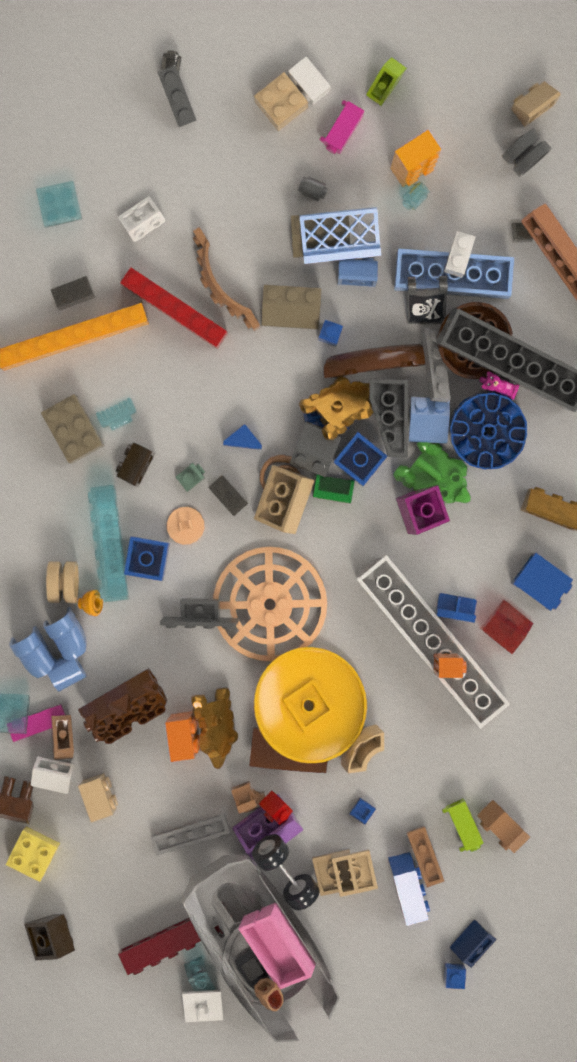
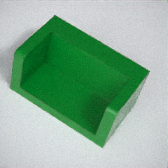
[313,474,355,504]

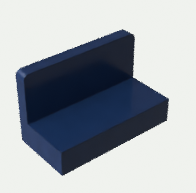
[450,920,497,968]

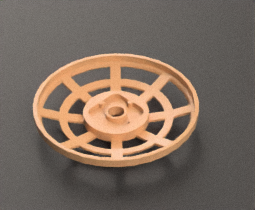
[213,547,327,661]

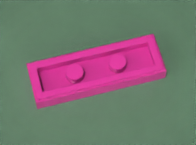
[7,704,65,742]

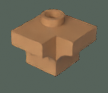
[231,781,266,814]

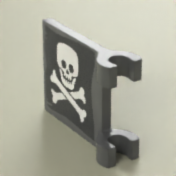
[407,276,448,324]

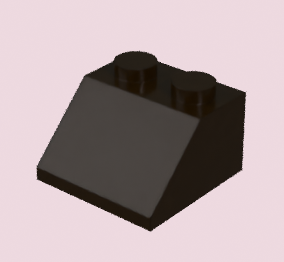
[115,442,155,487]
[24,914,75,961]

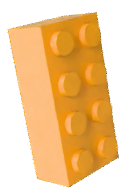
[390,130,441,187]

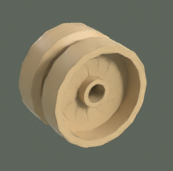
[46,561,79,603]

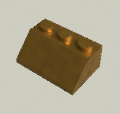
[520,487,577,531]

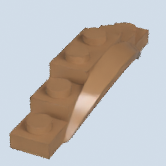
[192,227,260,331]

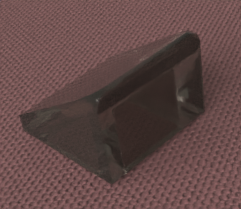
[512,223,533,243]

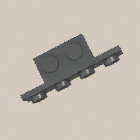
[160,598,239,629]

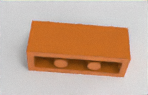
[434,654,467,678]

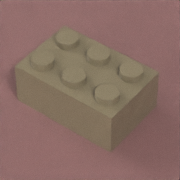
[41,394,105,464]

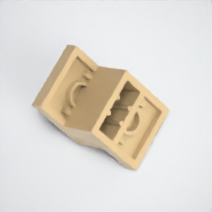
[312,849,378,897]

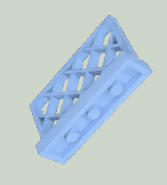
[299,207,381,264]

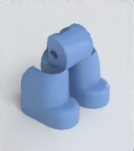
[9,607,87,692]

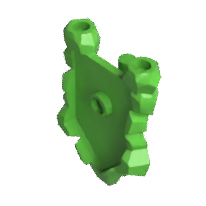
[393,442,471,503]

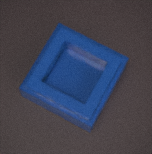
[349,798,376,825]

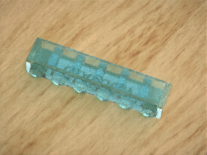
[88,485,129,602]

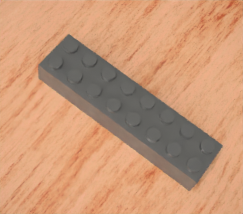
[435,308,577,412]

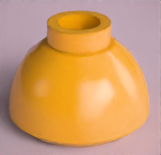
[78,590,103,616]

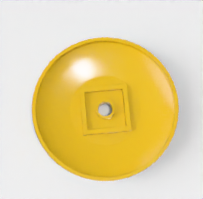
[253,647,367,763]

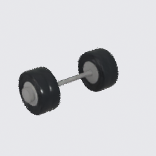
[252,834,320,911]

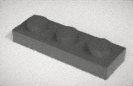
[157,65,197,127]

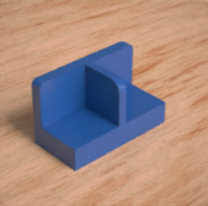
[436,593,477,623]

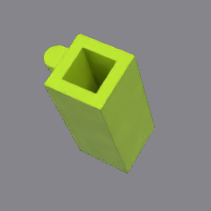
[441,798,484,852]

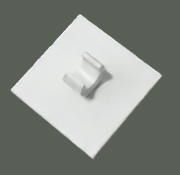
[182,990,224,1022]

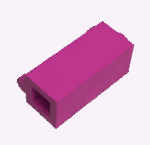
[319,100,365,154]

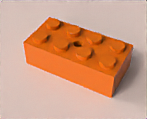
[165,711,200,762]

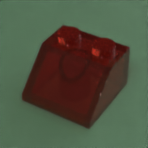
[480,599,534,654]

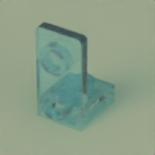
[184,956,217,991]

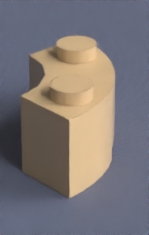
[341,724,384,773]

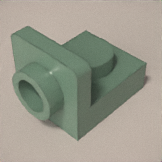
[176,462,205,492]

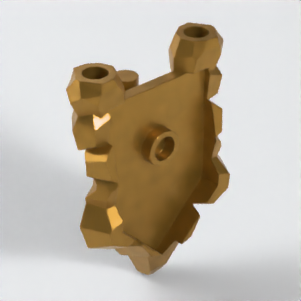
[299,376,374,440]
[191,688,238,769]

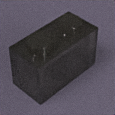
[50,276,96,311]
[208,475,248,517]

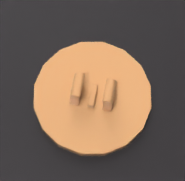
[167,507,205,545]

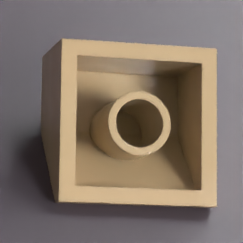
[511,81,561,127]

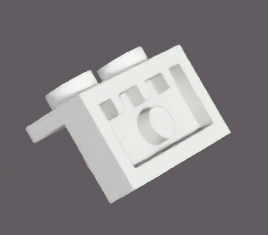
[118,196,165,242]

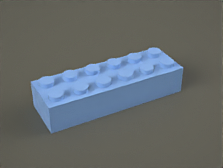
[394,248,514,299]

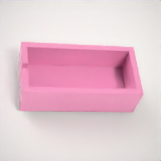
[238,902,316,989]

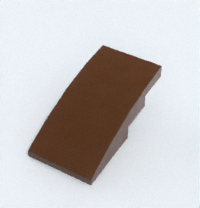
[249,727,328,773]

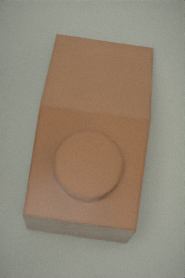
[52,715,74,760]

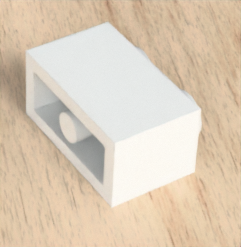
[288,57,331,106]
[444,231,476,278]
[31,756,75,794]

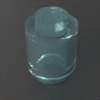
[402,181,430,210]

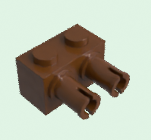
[0,776,34,824]

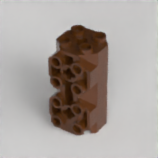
[78,668,168,744]

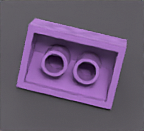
[232,794,304,861]

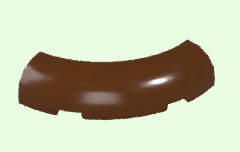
[324,344,425,378]

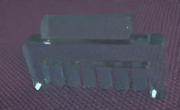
[96,398,137,431]

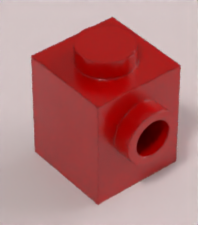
[259,790,293,825]

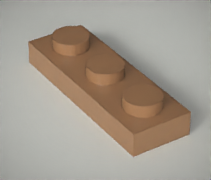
[406,826,445,888]

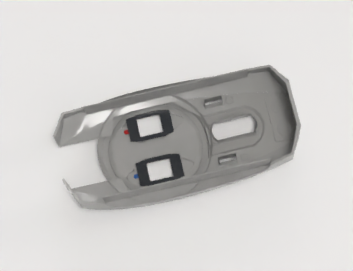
[181,855,340,1042]

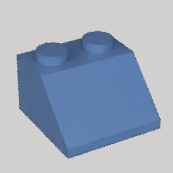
[337,257,378,287]
[409,397,450,444]

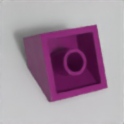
[396,485,450,535]

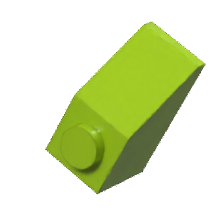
[366,57,407,106]

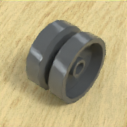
[502,128,552,177]

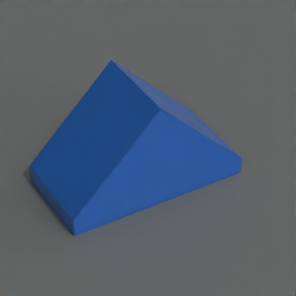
[223,424,262,450]

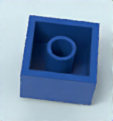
[333,432,388,487]
[124,536,170,581]

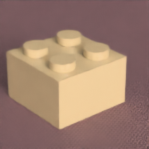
[254,72,308,131]
[78,773,118,823]

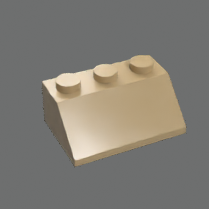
[254,465,315,534]

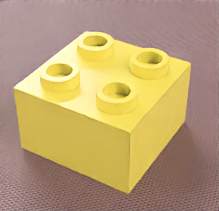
[6,826,60,882]

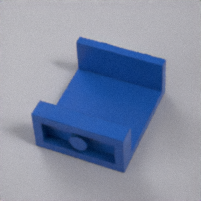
[511,552,573,611]

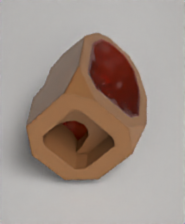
[254,978,283,1011]

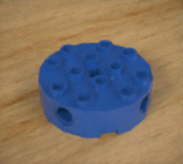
[449,391,527,470]

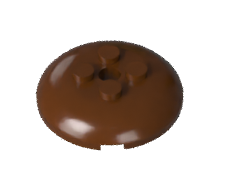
[437,302,513,379]

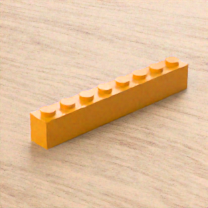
[0,303,149,371]

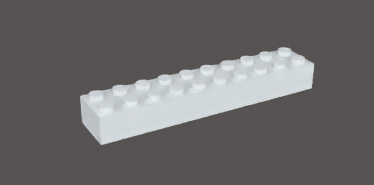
[356,555,510,729]

